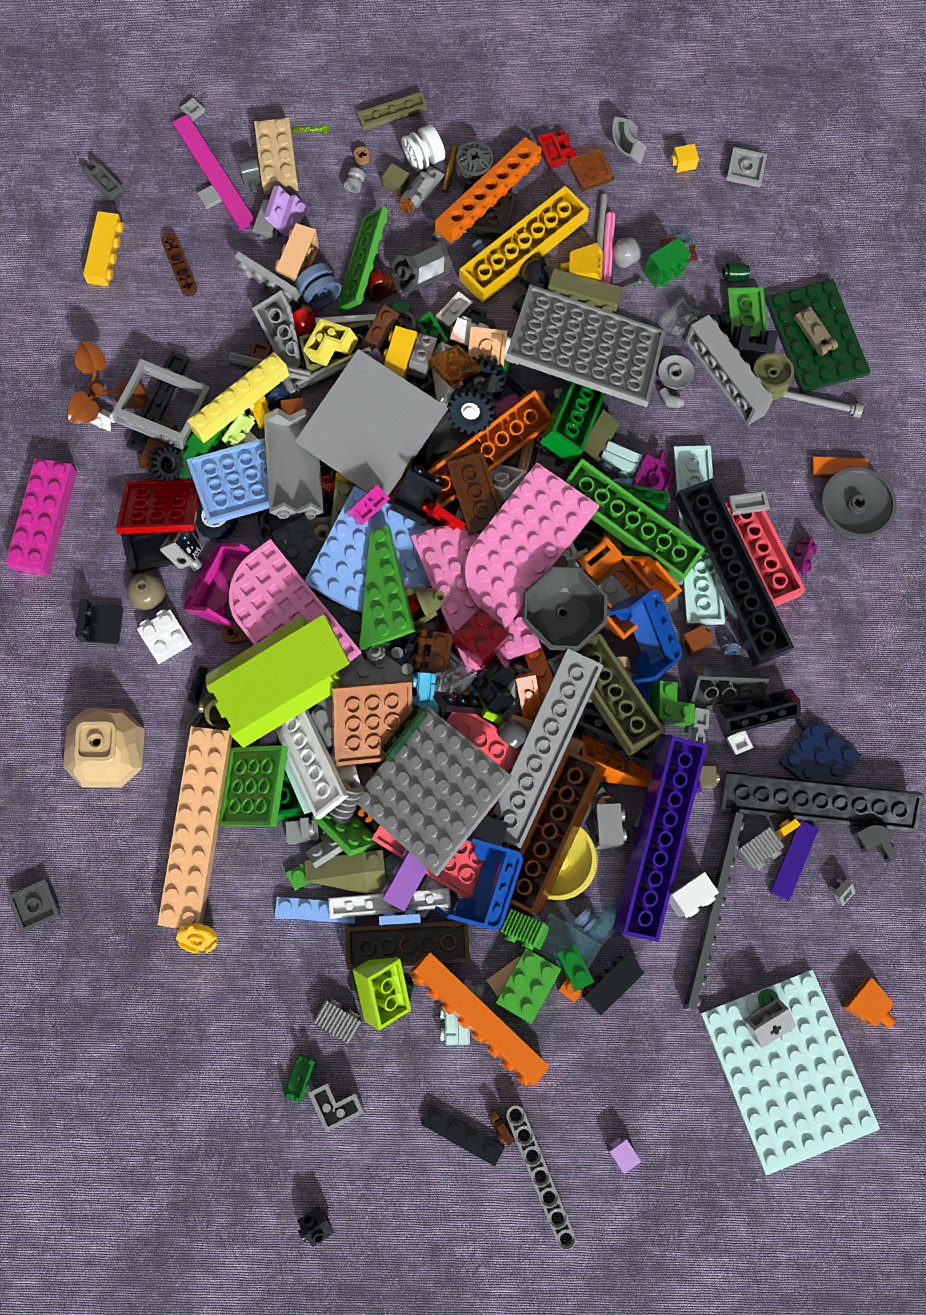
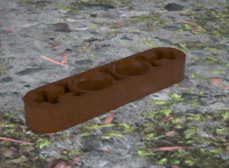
[162,233,197,296]

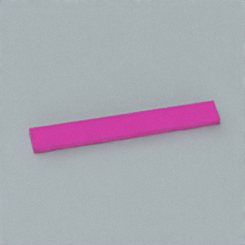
[172,114,255,231]

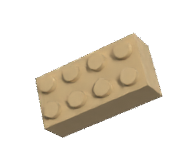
[254,118,299,195]

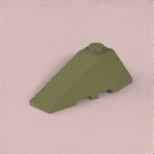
[304,850,387,895]

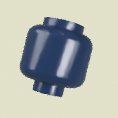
[265,381,289,408]

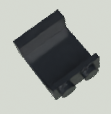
[390,464,446,526]

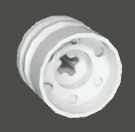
[402,124,445,172]

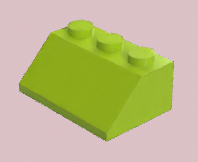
[353,957,411,1030]

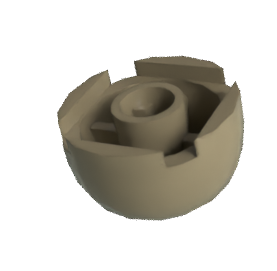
[127,573,166,612]

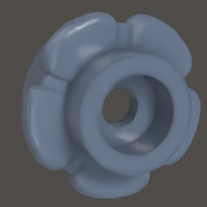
[722,640,741,656]

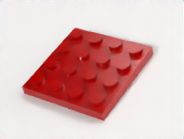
[116,479,199,534]

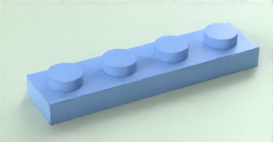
[275,897,356,924]

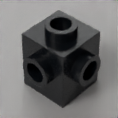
[297,1206,335,1247]

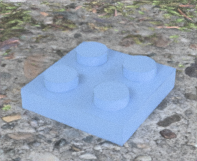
[379,911,421,925]

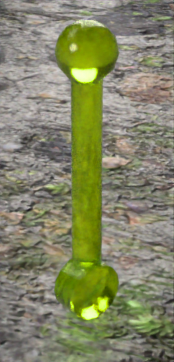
[293,125,329,134]

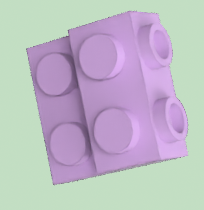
[264,186,306,237]

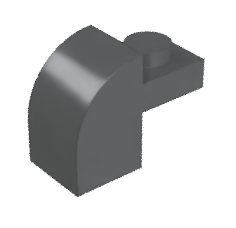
[852,825,898,863]

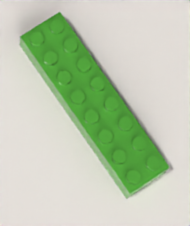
[565,459,705,583]

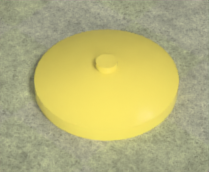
[547,826,598,900]

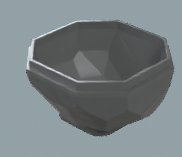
[522,566,608,651]

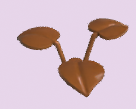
[67,341,148,424]

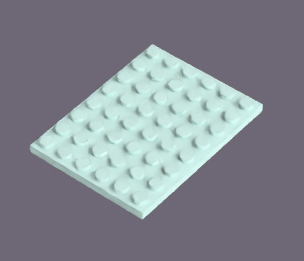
[700,970,880,1175]

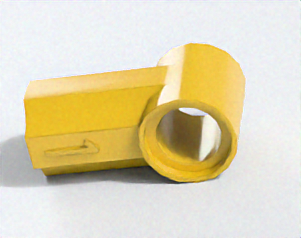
[249,395,269,430]

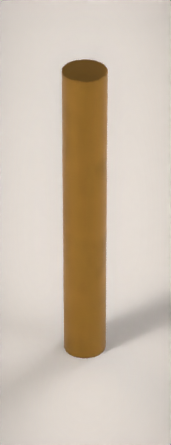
[441,145,458,194]

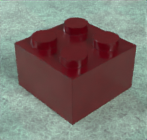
[453,608,510,668]

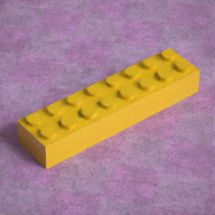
[459,186,589,304]

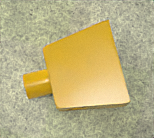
[561,243,603,281]

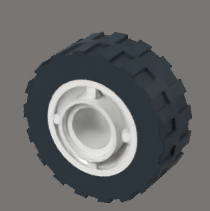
[196,503,238,540]

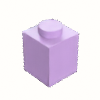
[607,1137,641,1174]

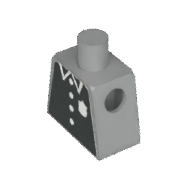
[160,531,203,571]

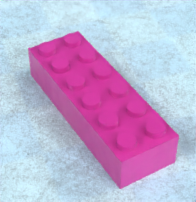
[5,458,77,576]

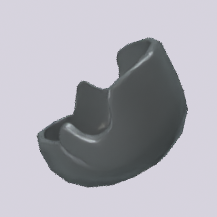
[496,720,528,748]

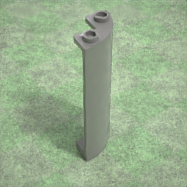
[264,408,324,519]

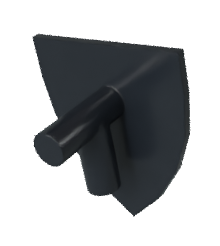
[385,631,429,675]

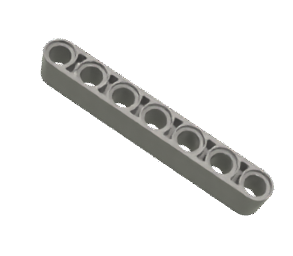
[506,1104,576,1250]

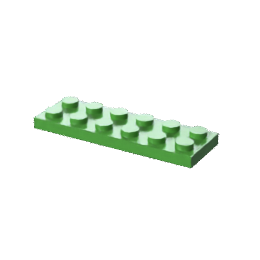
[336,206,388,313]

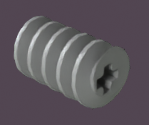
[329,779,364,824]

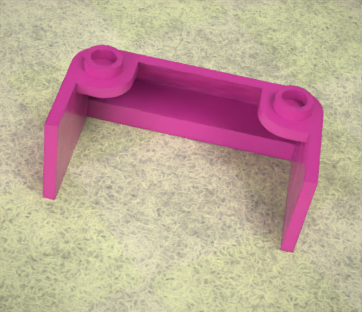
[183,543,253,626]

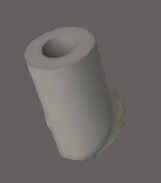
[659,388,685,408]

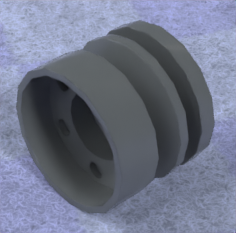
[456,141,493,187]

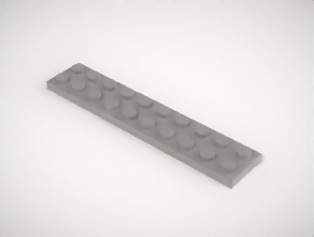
[490,648,604,848]

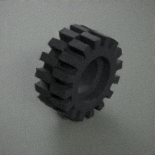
[146,446,184,481]

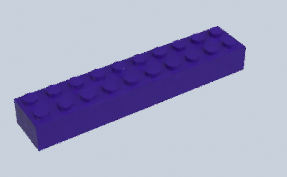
[613,734,708,942]

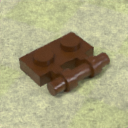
[414,629,454,673]

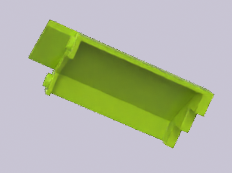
[206,614,350,748]

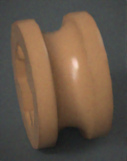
[354,147,370,165]

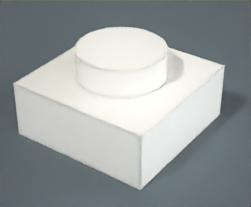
[726,731,753,756]

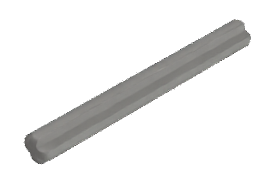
[294,347,373,390]
[228,352,311,381]

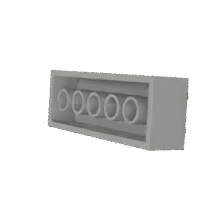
[685,315,773,426]

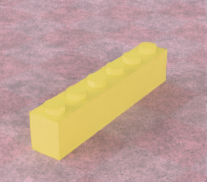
[187,352,289,443]

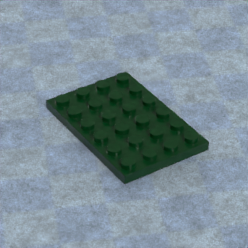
[765,279,871,393]

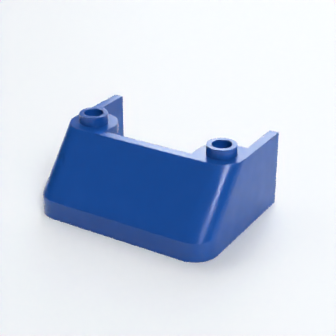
[607,589,682,684]
[434,837,523,930]

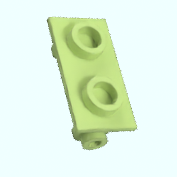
[222,412,255,448]

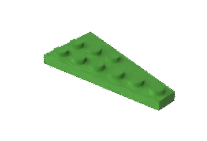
[359,525,415,651]

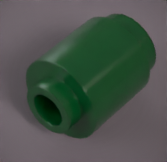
[722,263,750,281]

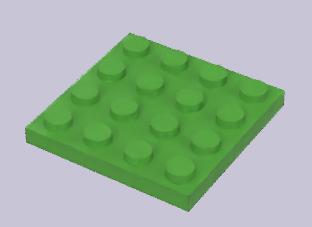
[218,745,288,827]

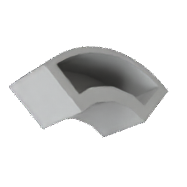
[612,116,647,164]

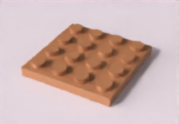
[331,680,412,766]

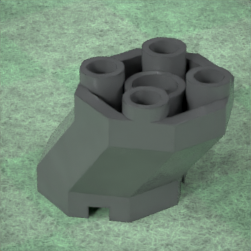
[390,241,452,293]

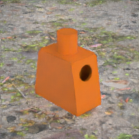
[842,978,896,1028]

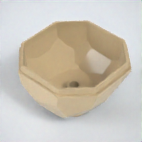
[63,708,145,788]

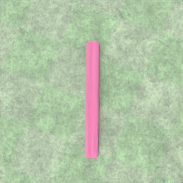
[602,212,615,284]

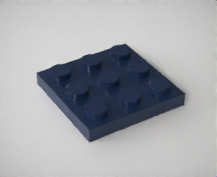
[779,718,861,783]

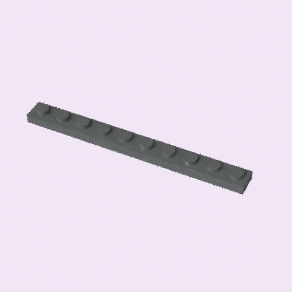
[684,812,745,1010]

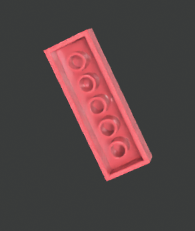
[725,491,806,607]

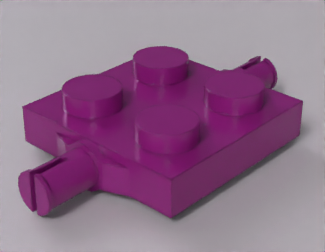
[631,450,675,491]

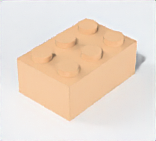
[275,223,319,287]

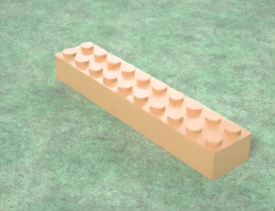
[157,726,233,928]

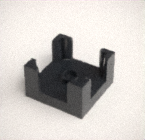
[731,326,778,354]

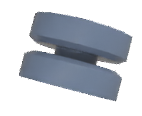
[295,263,342,310]

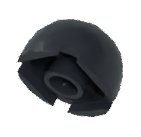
[519,256,549,290]

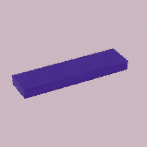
[770,820,819,901]

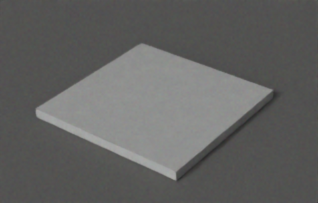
[295,349,448,496]

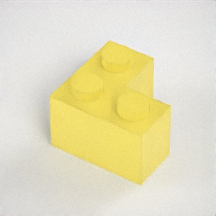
[303,319,358,366]

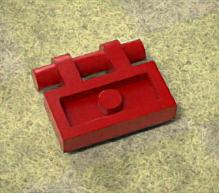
[537,129,577,169]
[421,502,466,530]

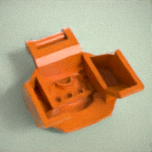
[576,536,683,640]

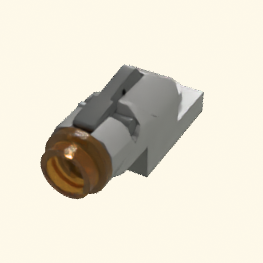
[399,166,445,214]

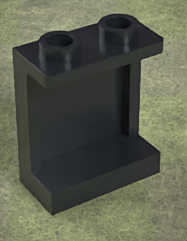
[121,532,174,575]

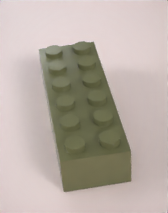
[575,633,665,756]

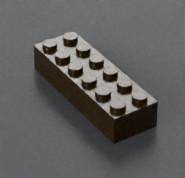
[345,921,470,970]

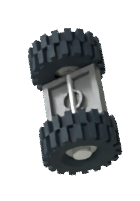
[446,355,507,434]

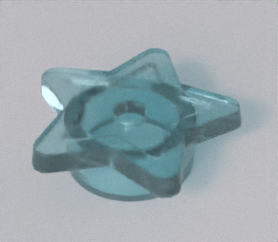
[675,231,696,250]

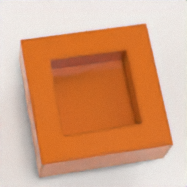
[558,978,586,1003]

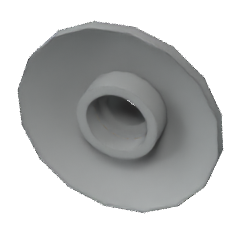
[658,355,694,389]

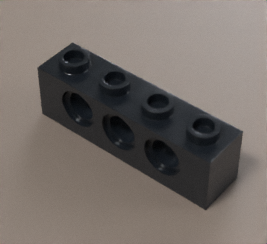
[718,688,801,735]
[575,707,655,761]

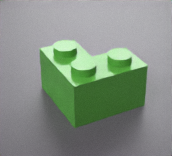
[649,680,695,727]

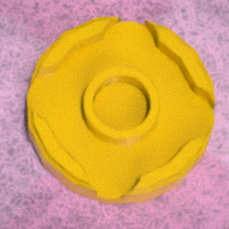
[176,923,218,953]

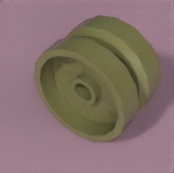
[753,352,794,400]

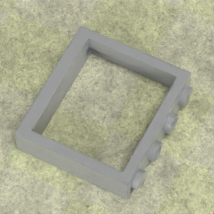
[112,359,210,450]

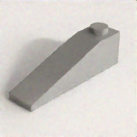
[252,290,302,368]

